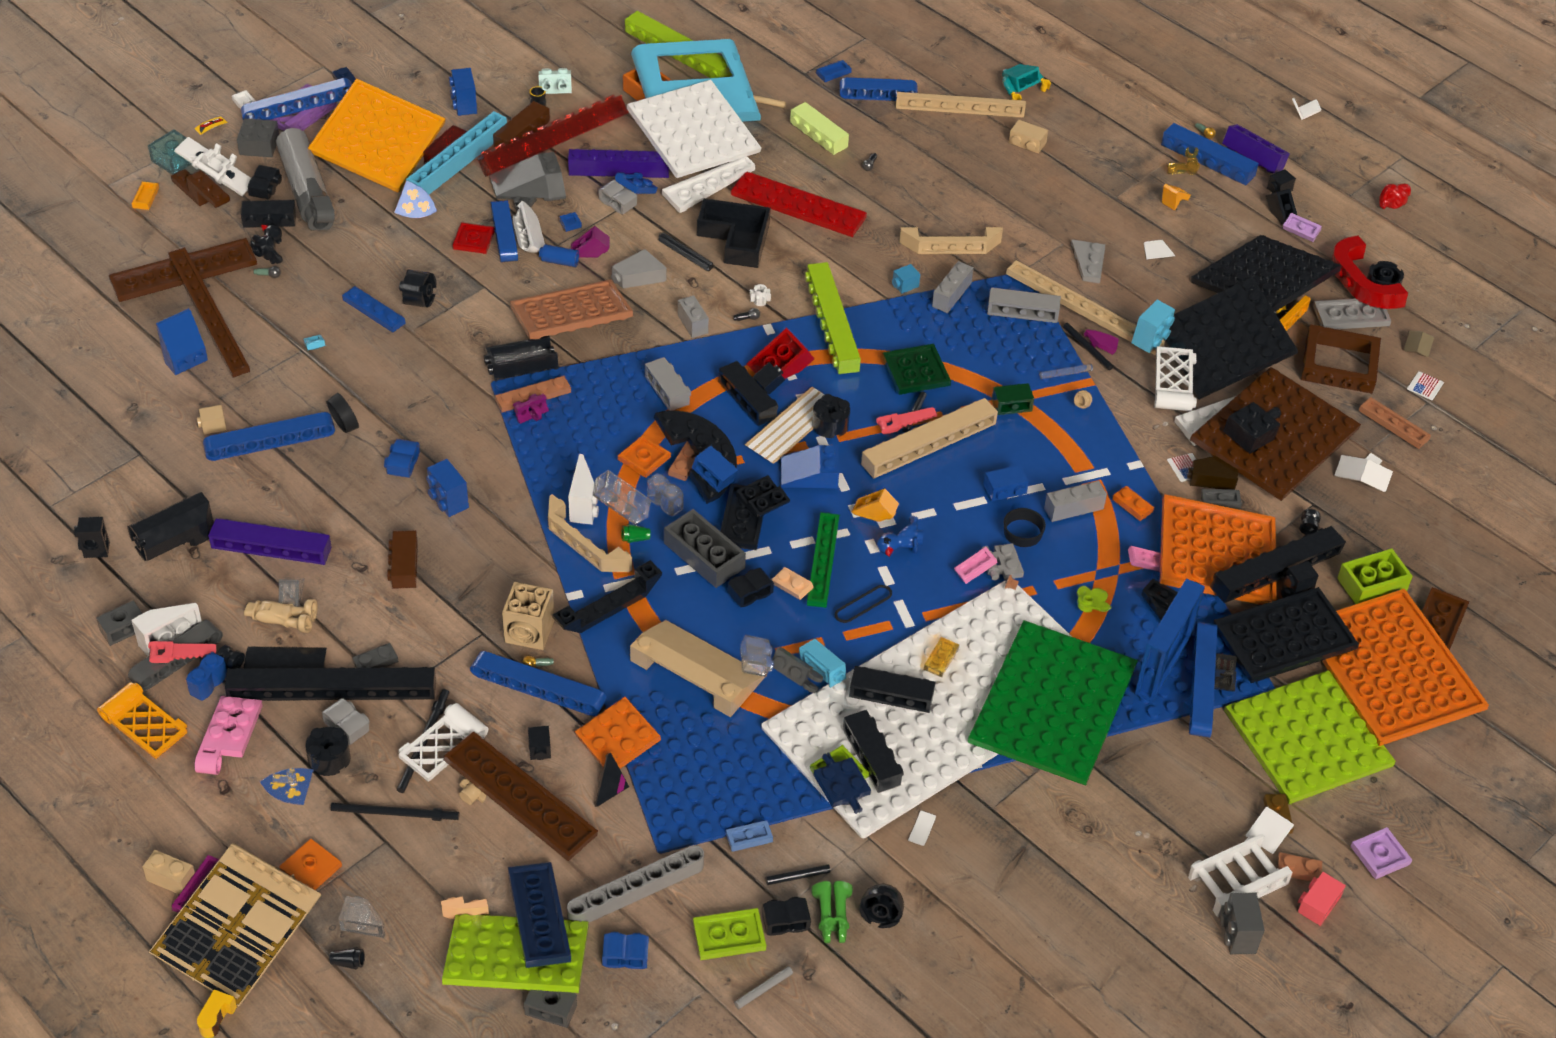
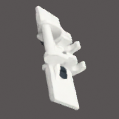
[174,137,251,196]

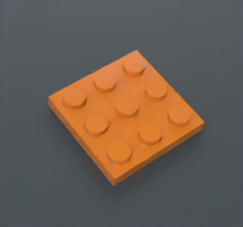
[575,697,661,769]

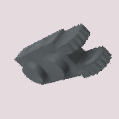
[770,647,823,693]

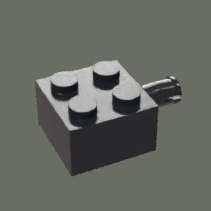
[1223,402,1281,454]

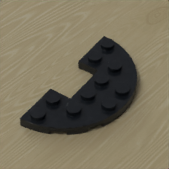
[654,411,737,504]

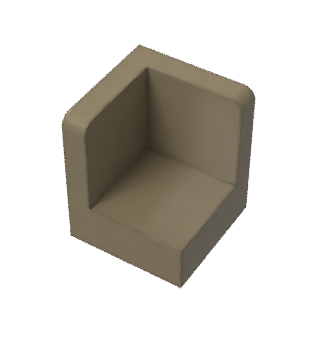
[1404,331,1434,357]

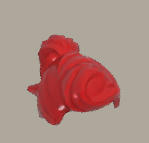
[1379,183,1411,209]

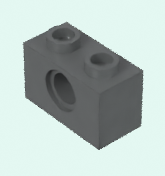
[96,600,142,646]
[524,990,577,1028]

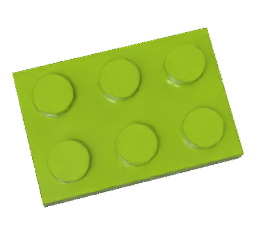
[693,908,766,960]

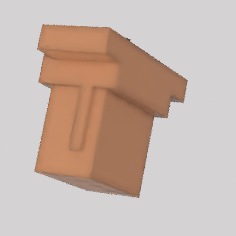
[1005,575,1019,590]

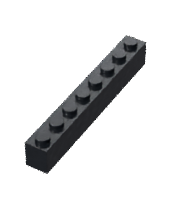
[1210,526,1346,603]

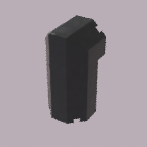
[127,492,214,561]

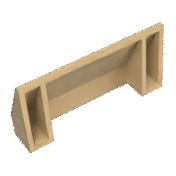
[630,620,765,717]

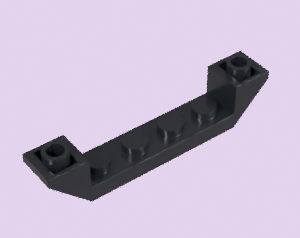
[552,560,662,633]

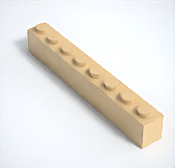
[861,398,998,479]

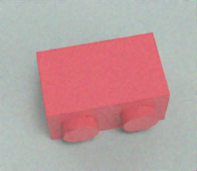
[1298,872,1346,926]

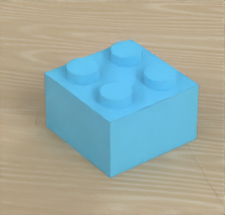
[1131,299,1175,353]

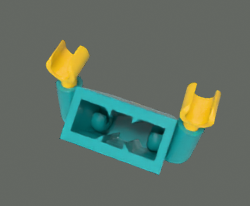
[1002,64,1051,100]

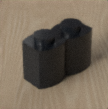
[248,165,282,200]
[727,568,774,607]
[762,897,811,936]

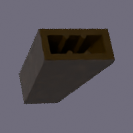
[1187,456,1238,490]

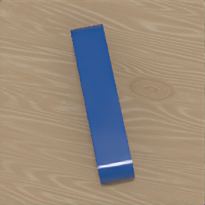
[840,77,918,101]
[491,200,518,262]

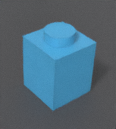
[892,264,920,294]

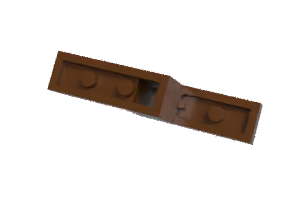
[171,169,230,208]

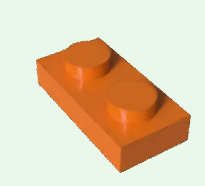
[1112,486,1154,521]

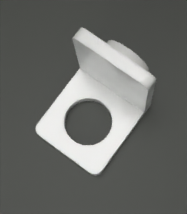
[1292,98,1321,120]

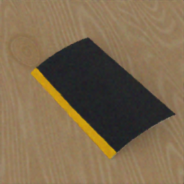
[243,646,327,669]

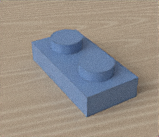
[726,820,773,852]

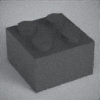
[237,118,279,158]
[1220,892,1265,955]

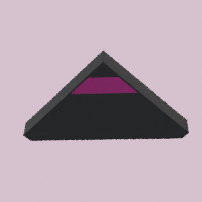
[594,753,629,807]

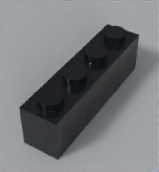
[718,361,778,426]
[849,666,936,713]
[843,710,904,793]

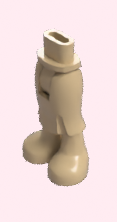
[244,599,318,633]

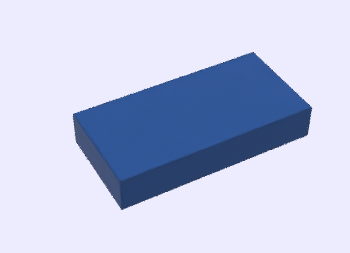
[816,60,852,82]

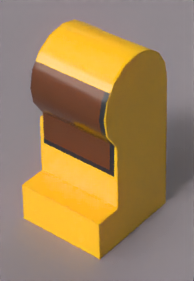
[197,990,237,1038]

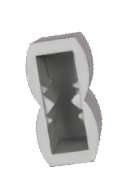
[599,180,637,214]
[322,698,370,745]

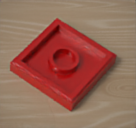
[453,222,495,254]

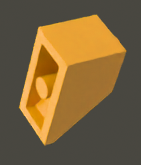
[851,488,899,522]

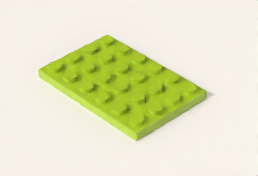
[442,914,589,993]

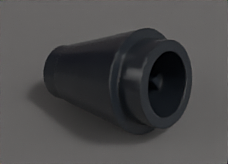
[329,947,365,970]

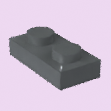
[1201,489,1242,509]
[352,643,399,668]

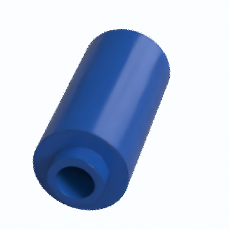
[539,244,579,267]

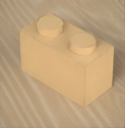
[1009,120,1048,154]
[142,850,195,894]

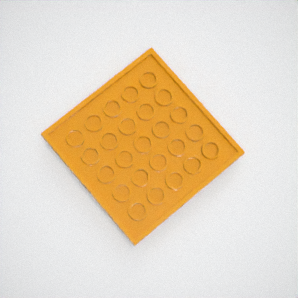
[308,79,445,193]

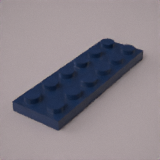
[508,862,571,968]

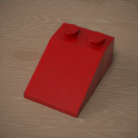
[747,328,814,379]

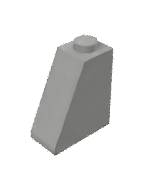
[611,249,666,288]

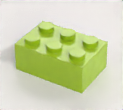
[1337,549,1413,604]

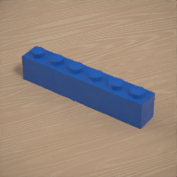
[1161,123,1259,186]

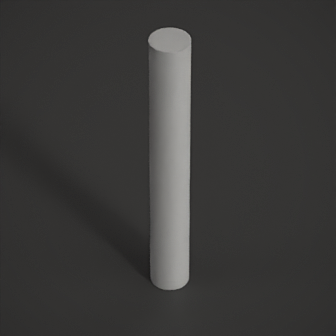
[734,966,793,1009]

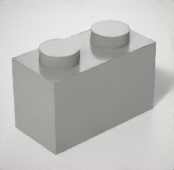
[678,295,709,338]

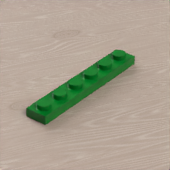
[807,512,840,608]

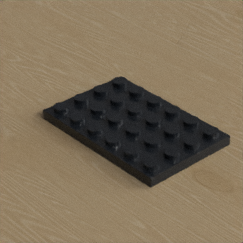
[1213,587,1359,683]

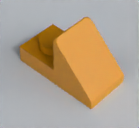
[1162,184,1191,210]

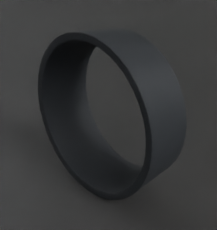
[326,393,359,433]
[1003,508,1046,547]

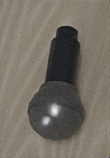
[862,153,877,171]
[733,308,760,321]

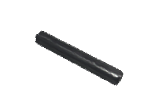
[659,233,713,271]

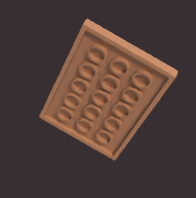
[510,279,633,339]

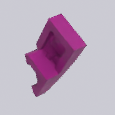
[1084,329,1119,355]

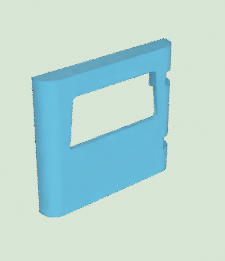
[631,39,761,122]

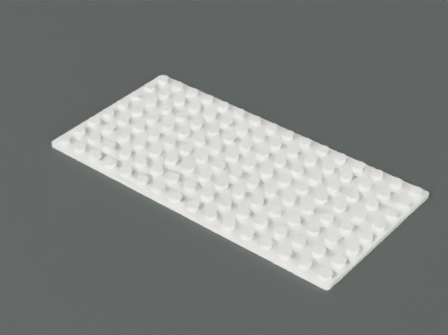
[761,580,1072,838]

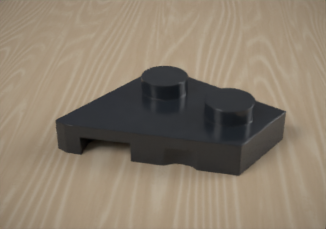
[1141,579,1178,620]

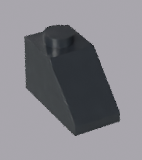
[1265,189,1297,225]

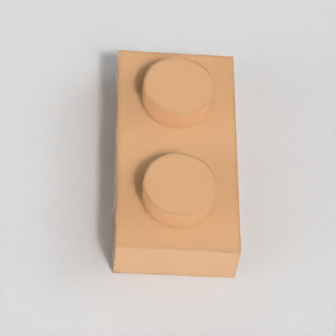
[772,567,814,600]

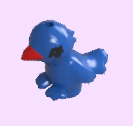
[877,516,923,557]

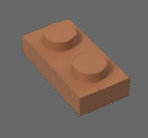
[1277,852,1322,882]

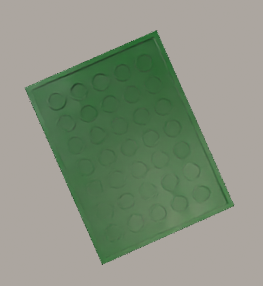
[968,620,1138,786]

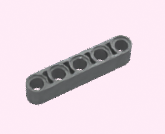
[128,620,223,691]

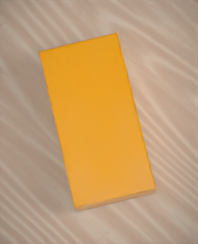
[131,181,159,210]

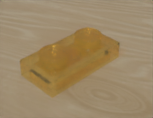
[924,637,959,677]

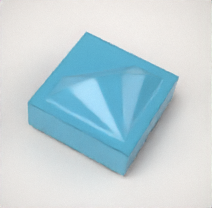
[303,335,325,350]

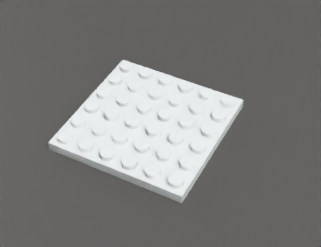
[627,80,761,178]

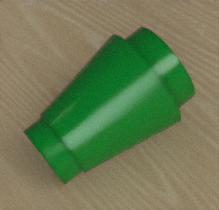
[621,524,651,543]

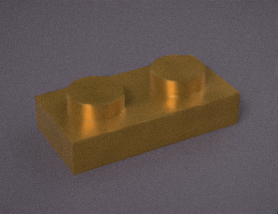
[1263,794,1294,834]

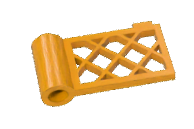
[97,682,187,759]

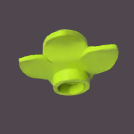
[1077,586,1112,612]

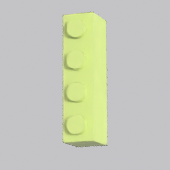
[790,102,849,155]

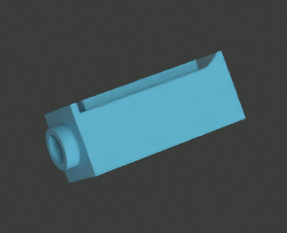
[799,639,846,688]

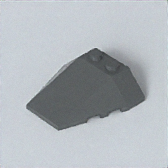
[489,152,566,201]

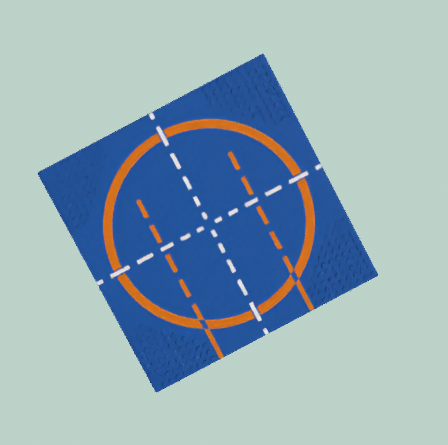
[491,275,1275,854]

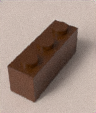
[387,530,418,589]

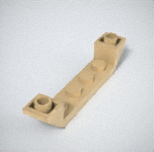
[899,227,1003,254]
[548,494,632,572]

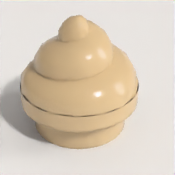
[1074,390,1092,409]

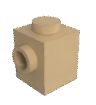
[197,405,227,435]

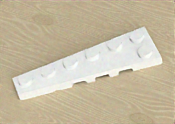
[662,157,755,213]

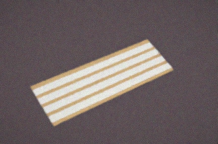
[745,387,825,464]

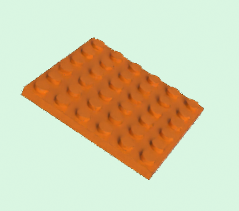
[1160,494,1277,605]

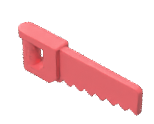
[876,407,937,434]
[148,641,216,663]

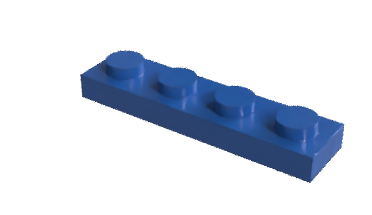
[342,286,406,333]

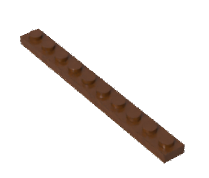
[168,247,250,378]

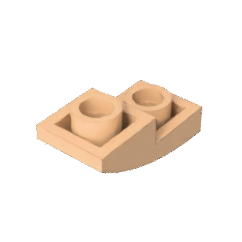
[441,896,489,919]

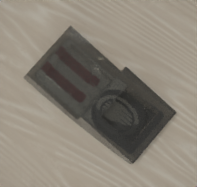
[1214,653,1237,692]

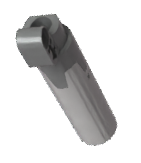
[276,128,335,231]

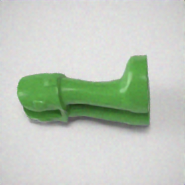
[811,881,853,943]

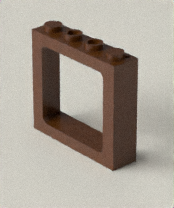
[1301,324,1381,394]

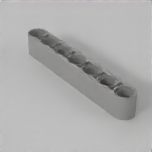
[567,845,704,923]

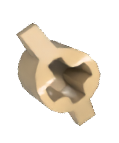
[459,779,486,805]

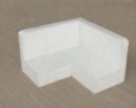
[1335,455,1393,492]

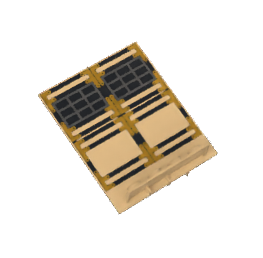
[149,843,321,1007]

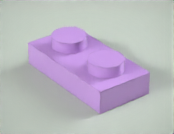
[1283,213,1322,242]

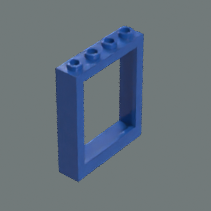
[1135,578,1205,702]

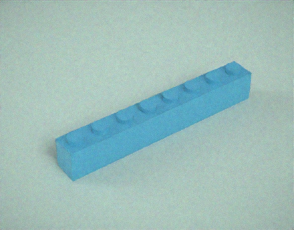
[406,111,507,194]

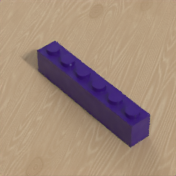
[568,149,669,178]
[208,518,332,565]

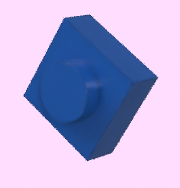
[560,212,582,232]

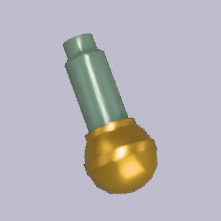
[1195,123,1216,139]
[522,656,554,667]

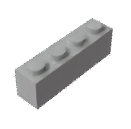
[987,288,1061,323]

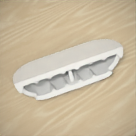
[512,201,545,253]

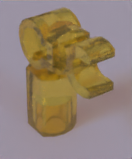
[1167,147,1200,175]

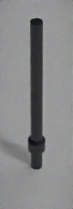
[397,689,450,793]
[331,803,460,821]

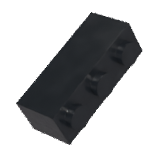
[241,200,296,228]

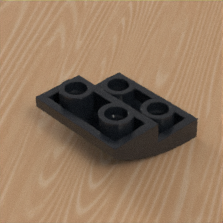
[736,475,790,518]

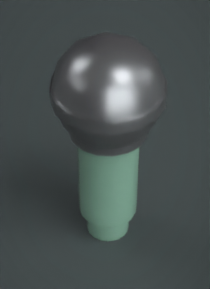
[254,266,281,278]

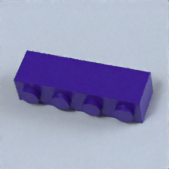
[1222,124,1290,174]

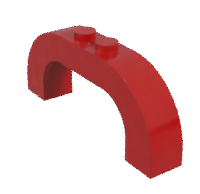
[1332,235,1408,309]

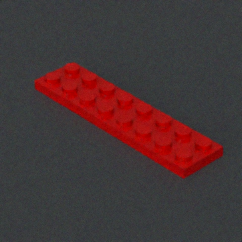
[731,172,867,237]

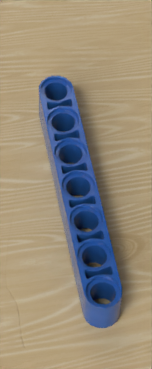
[241,78,352,120]
[203,412,335,461]
[1189,622,1217,738]
[470,651,607,716]

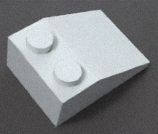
[568,454,599,525]
[131,603,202,657]

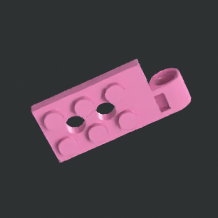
[195,696,263,775]

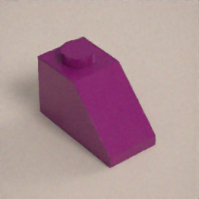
[571,226,610,258]

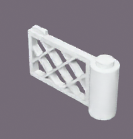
[1154,346,1197,411]
[399,703,489,782]

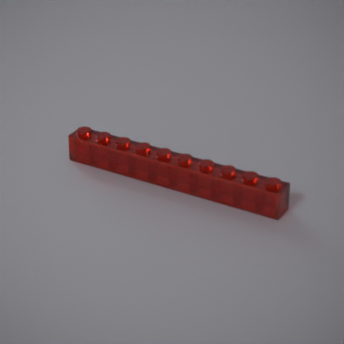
[477,94,629,177]

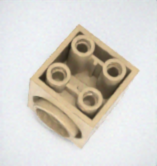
[502,582,555,650]

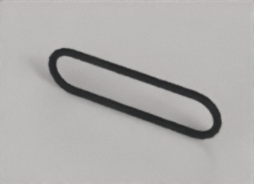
[835,585,892,623]

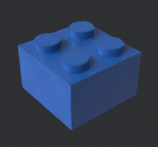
[449,68,477,116]
[426,459,469,517]

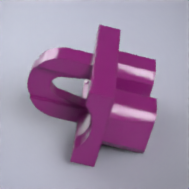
[513,394,549,424]

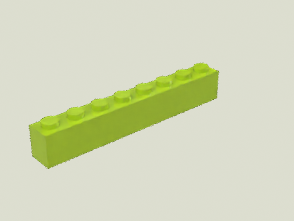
[625,11,732,78]
[804,262,861,374]

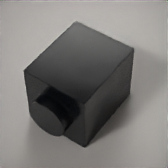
[1267,169,1296,193]
[753,362,785,394]
[528,726,551,760]

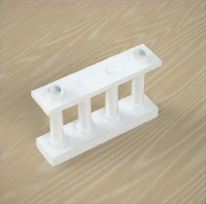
[1188,834,1293,917]

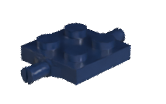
[813,752,871,814]

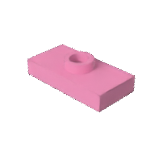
[1128,546,1161,572]
[954,547,998,584]

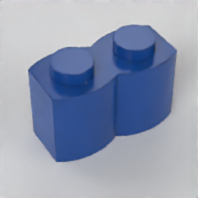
[384,439,420,478]
[186,652,227,701]
[602,932,649,969]

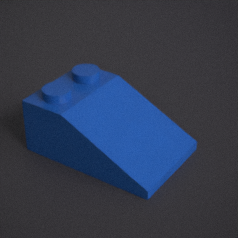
[156,308,208,375]
[781,445,839,489]

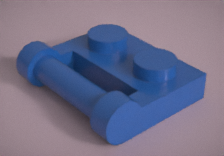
[615,172,658,194]

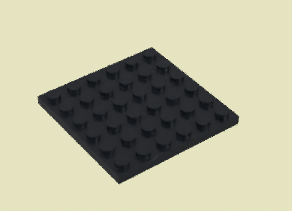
[1191,235,1341,312]
[1165,277,1298,400]

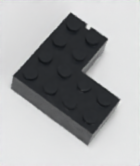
[697,198,771,268]

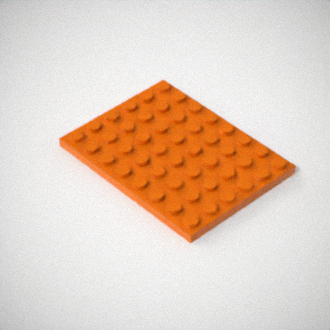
[1322,589,1489,746]

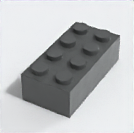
[664,509,746,588]

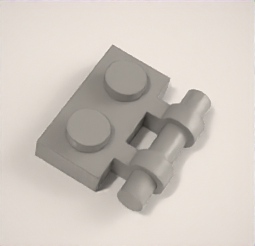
[981,543,1024,580]

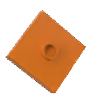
[618,435,671,478]
[279,839,342,890]

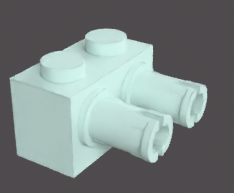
[539,68,572,94]

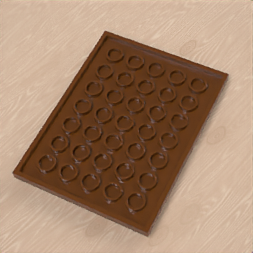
[1190,367,1361,501]

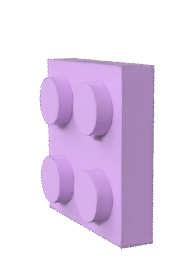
[1350,827,1412,880]

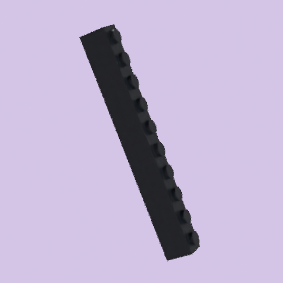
[224,667,436,701]

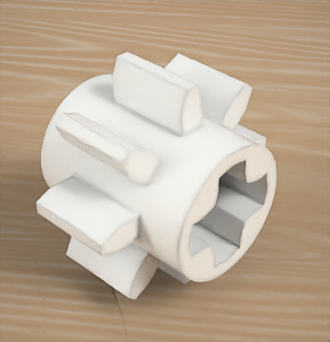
[750,284,771,306]

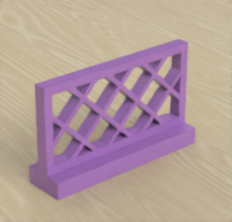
[270,84,337,131]

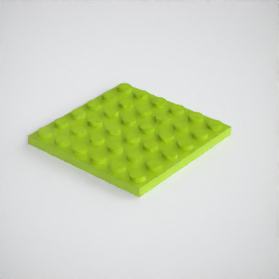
[1224,670,1396,805]

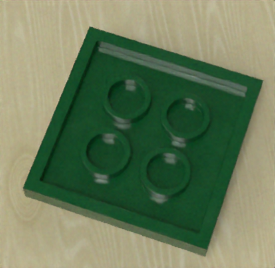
[882,344,951,395]

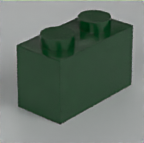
[992,383,1034,415]

